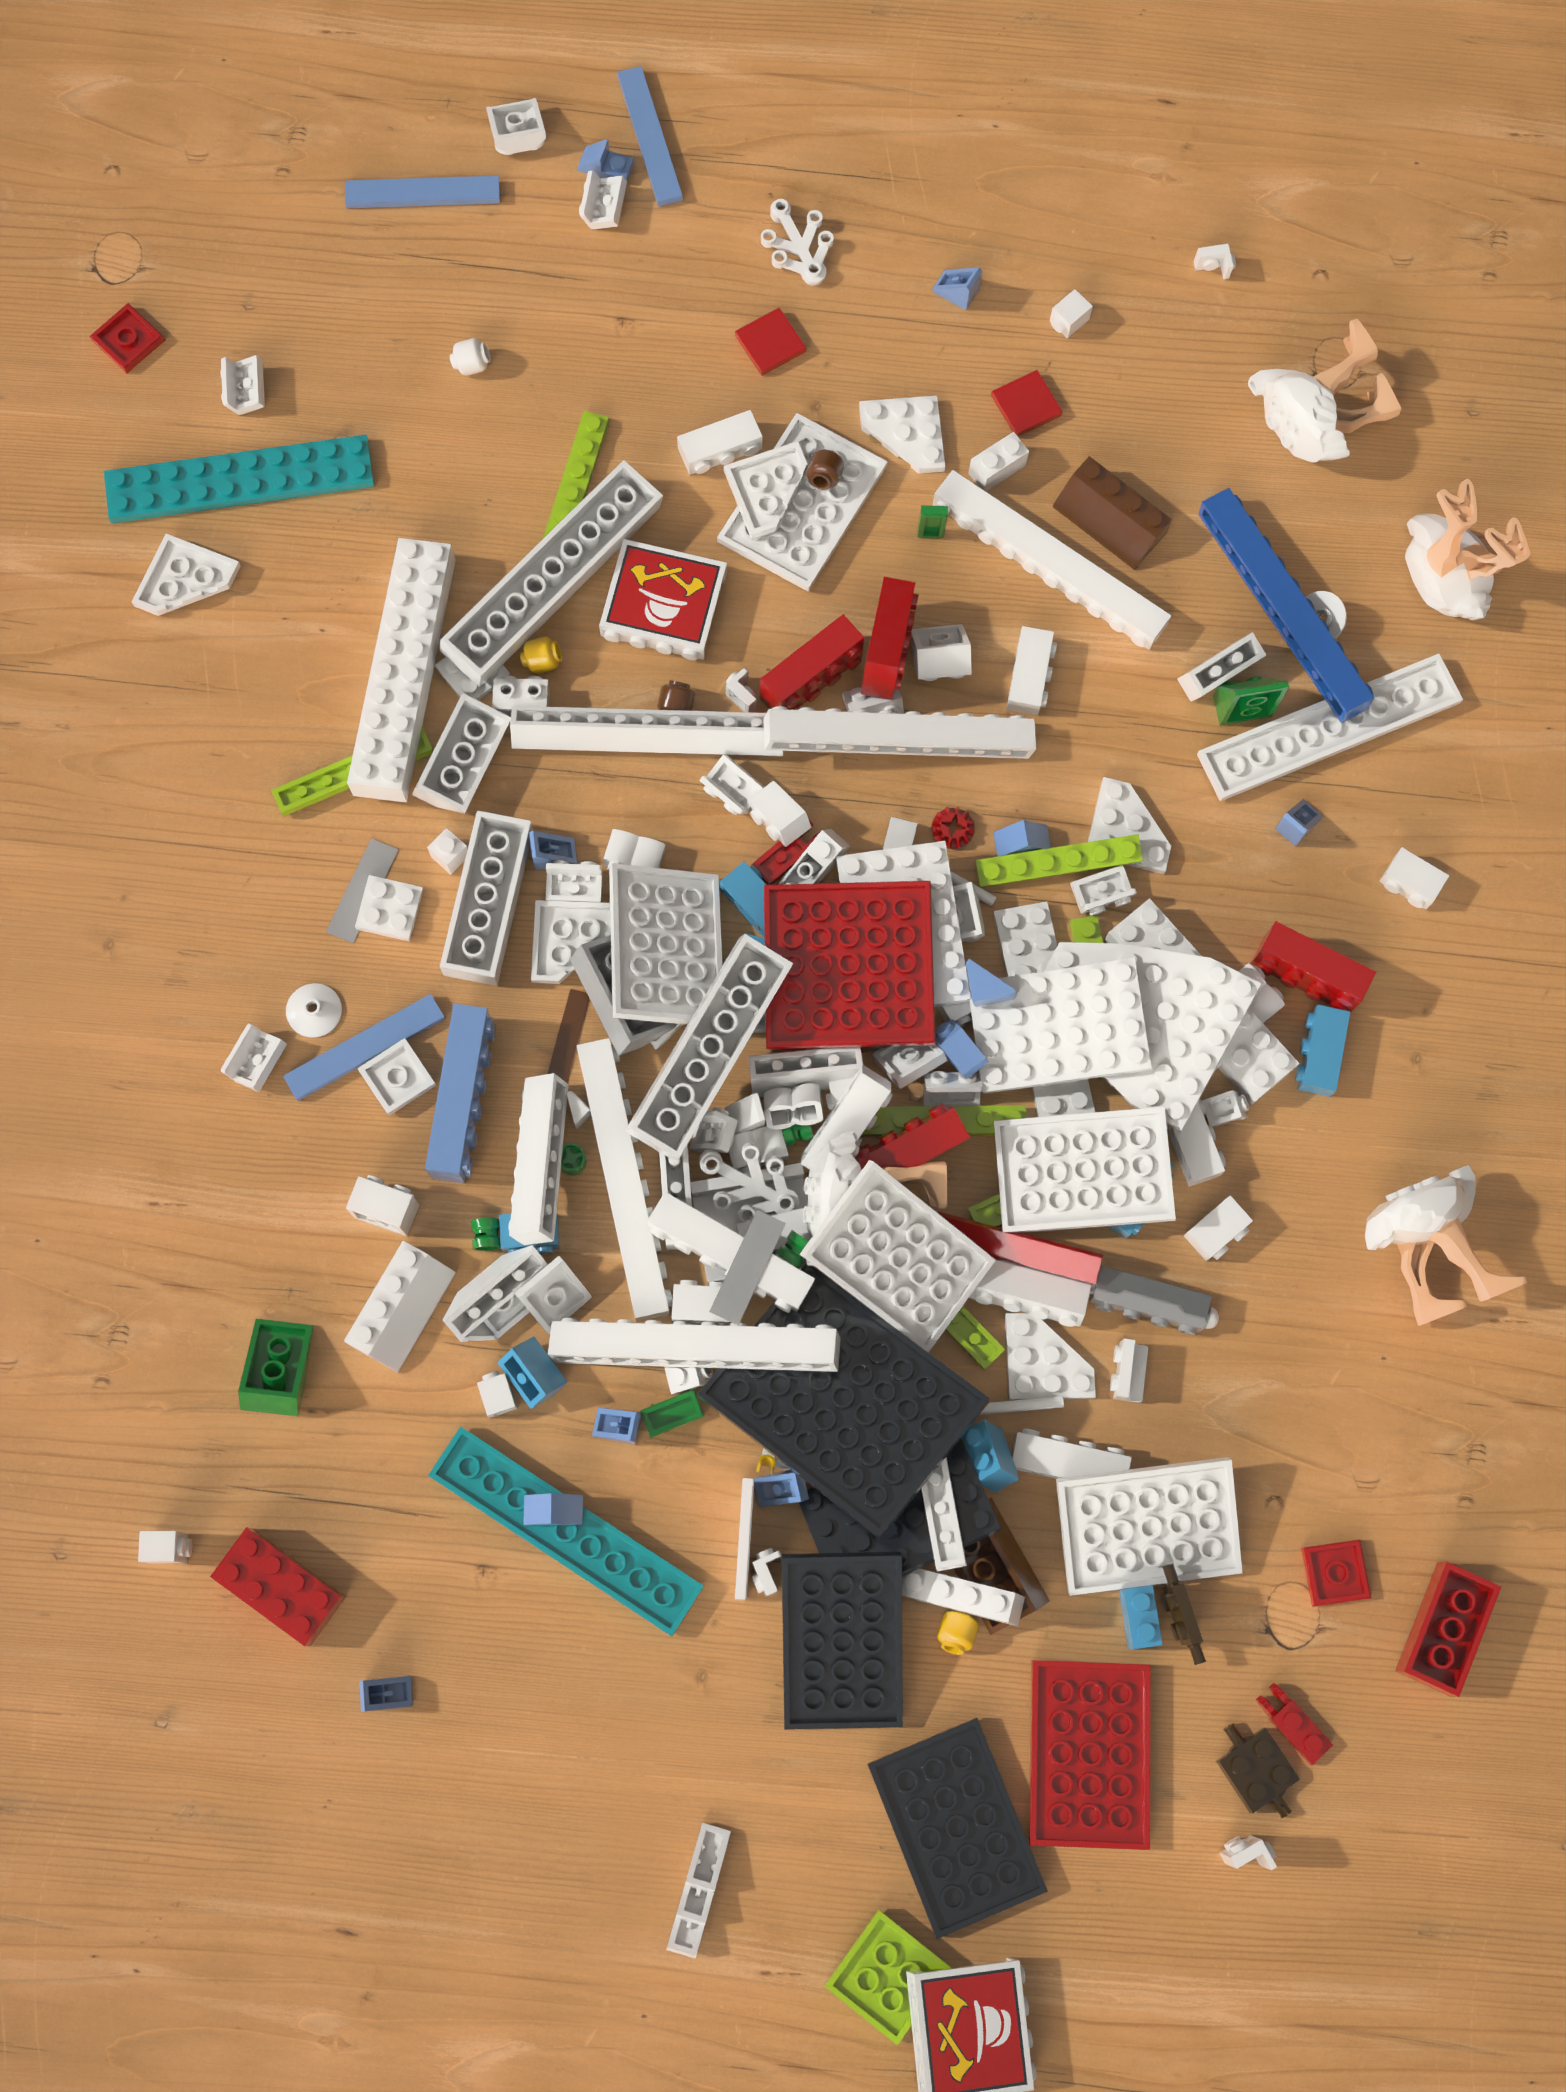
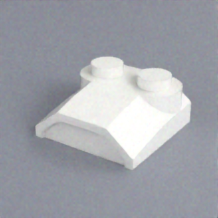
[486,98,546,155]
[953,882,985,942]

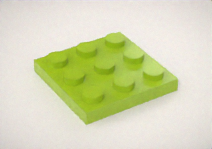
[824,1909,952,2046]

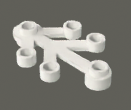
[761,199,834,286]
[699,1143,799,1222]

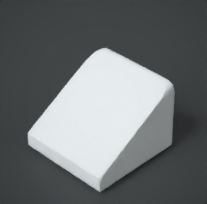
[567,1091,591,1129]

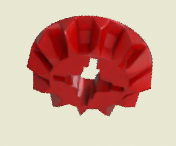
[931,807,975,849]

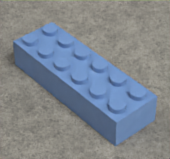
[425,1003,496,1184]

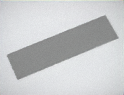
[326,838,399,943]
[709,1210,786,1325]

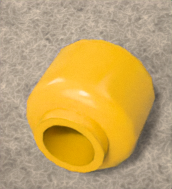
[520,636,562,675]
[937,1610,978,1655]

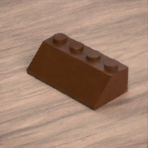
[1053,456,1172,570]
[954,1497,1050,1635]

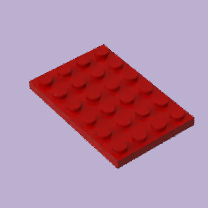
[1029,1660,1151,1850]

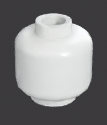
[450,338,491,376]

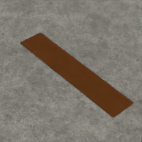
[548,989,589,1083]

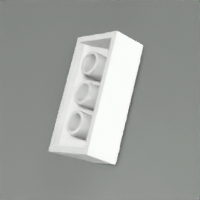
[412,693,511,814]
[344,1241,456,1372]

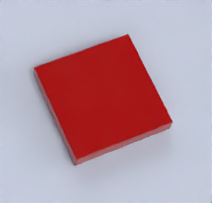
[90,303,165,374]
[735,308,806,376]
[991,370,1062,436]
[1301,1539,1371,1607]

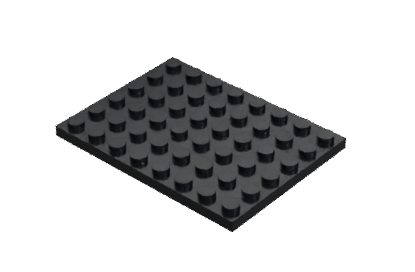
[697,1263,990,1539]

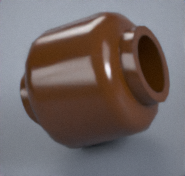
[807,449,844,490]
[657,680,695,711]

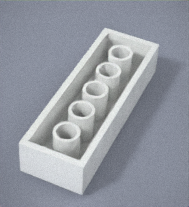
[440,811,533,986]

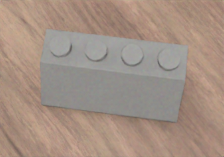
[570,935,677,1056]

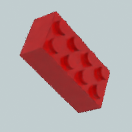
[861,576,919,700]
[760,614,864,710]
[1250,921,1376,1013]
[855,1103,970,1170]
[210,1527,346,1646]
[1395,1561,1501,1697]

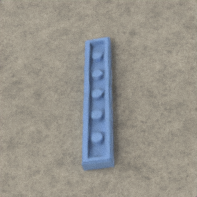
[617,66,683,207]
[345,176,500,208]
[283,994,445,1101]

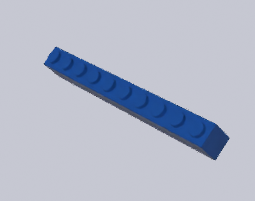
[1198,488,1374,723]

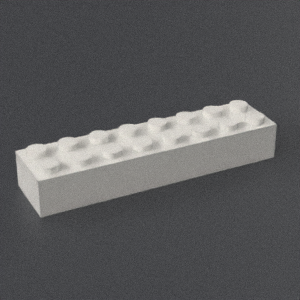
[1104,898,1299,1106]
[625,934,793,1160]

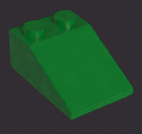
[1213,676,1289,726]
[238,1319,313,1417]

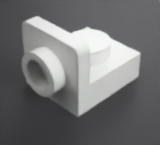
[1193,244,1236,280]
[726,668,756,713]
[1202,1090,1249,1128]

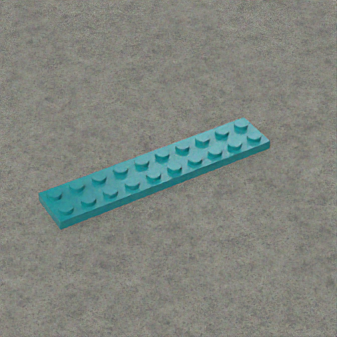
[104,434,374,524]
[428,1426,704,1637]

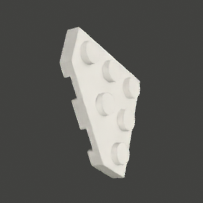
[859,396,945,474]
[724,441,807,539]
[132,534,241,616]
[1088,777,1171,875]
[531,900,611,984]
[1005,1313,1096,1400]

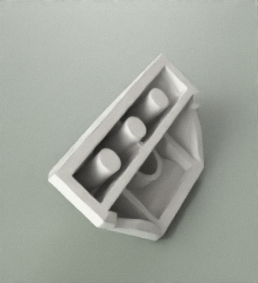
[443,1245,548,1342]

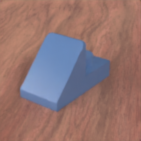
[578,139,634,181]
[753,1469,809,1507]

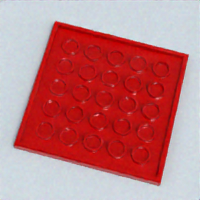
[764,881,935,1049]

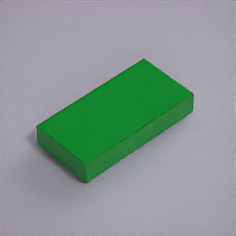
[917,505,948,538]
[640,1389,704,1438]

